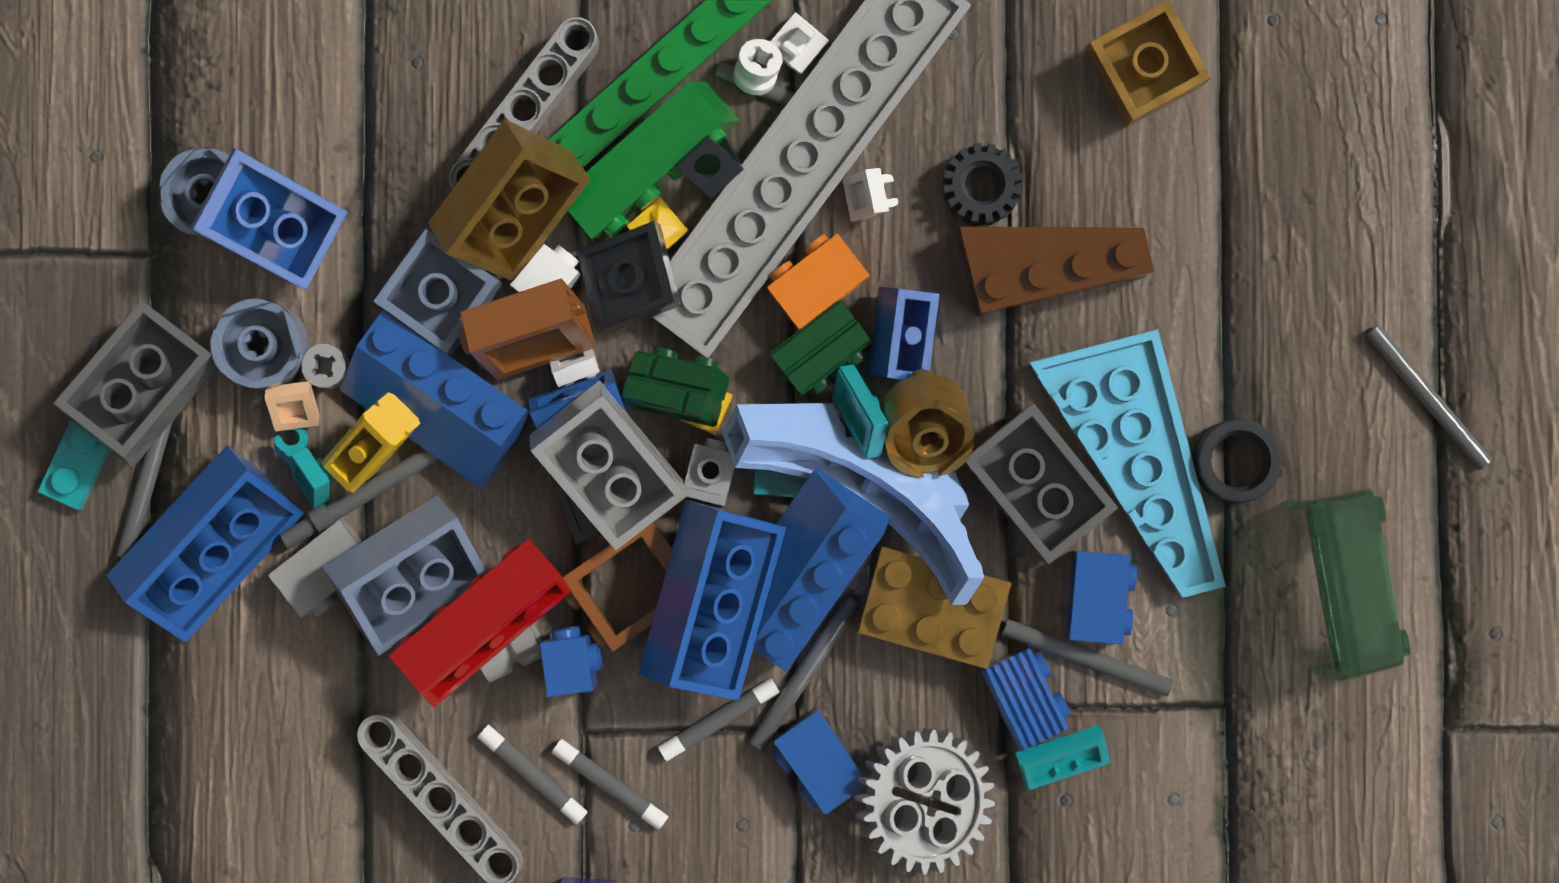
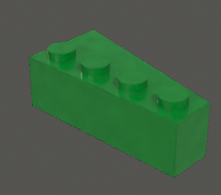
[568,81,741,239]

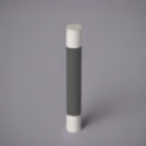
[658,678,780,761]
[477,724,588,825]
[551,739,669,831]

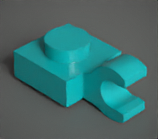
[274,428,332,508]

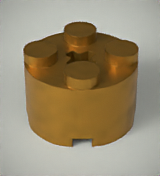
[880,369,974,478]

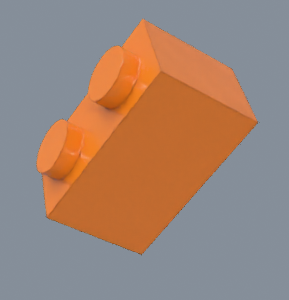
[767,233,870,331]

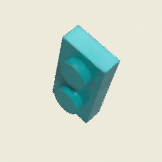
[38,421,109,510]

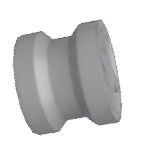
[301,344,350,389]

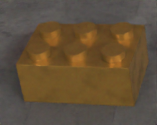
[428,119,591,281]
[857,546,1011,669]

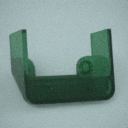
[1286,488,1410,681]

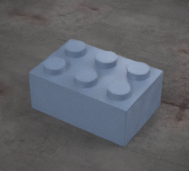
[322,495,487,656]

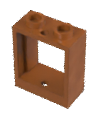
[458,278,597,381]
[563,521,673,651]

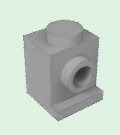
[684,437,735,506]

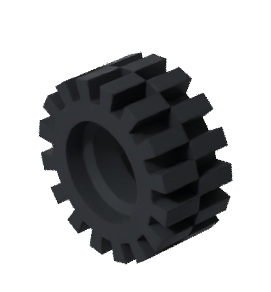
[941,143,1023,226]

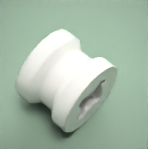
[733,39,783,95]

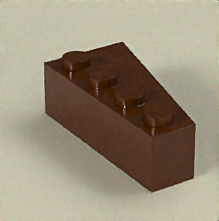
[956,227,1154,317]

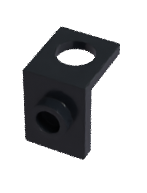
[676,135,744,199]

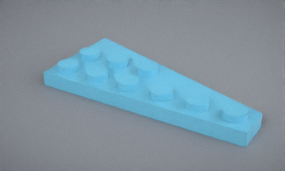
[1028,329,1226,598]

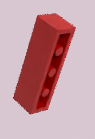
[389,538,572,708]

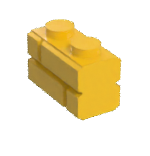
[322,392,421,493]

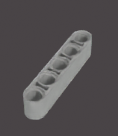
[449,17,599,189]
[357,712,523,883]

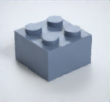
[374,229,504,356]

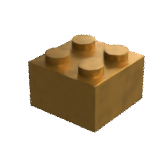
[1084,0,1211,128]

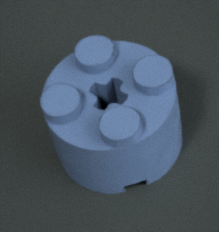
[159,148,229,242]
[210,299,310,390]

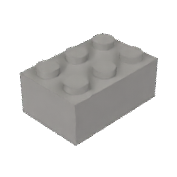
[529,380,687,551]

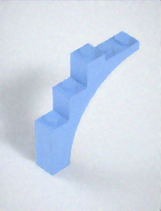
[722,403,984,605]

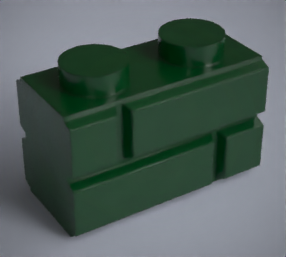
[769,300,872,398]
[622,347,730,427]

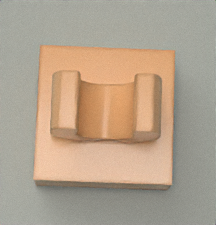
[265,378,320,432]

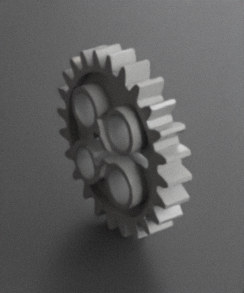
[854,728,995,875]

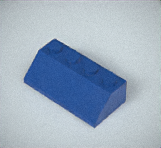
[340,310,533,490]
[106,445,305,642]
[753,467,890,672]
[638,500,787,700]

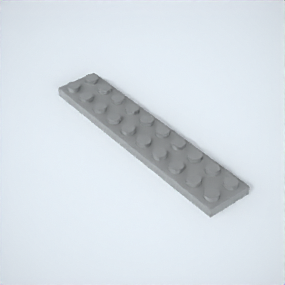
[652,0,971,358]

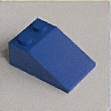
[191,148,348,290]

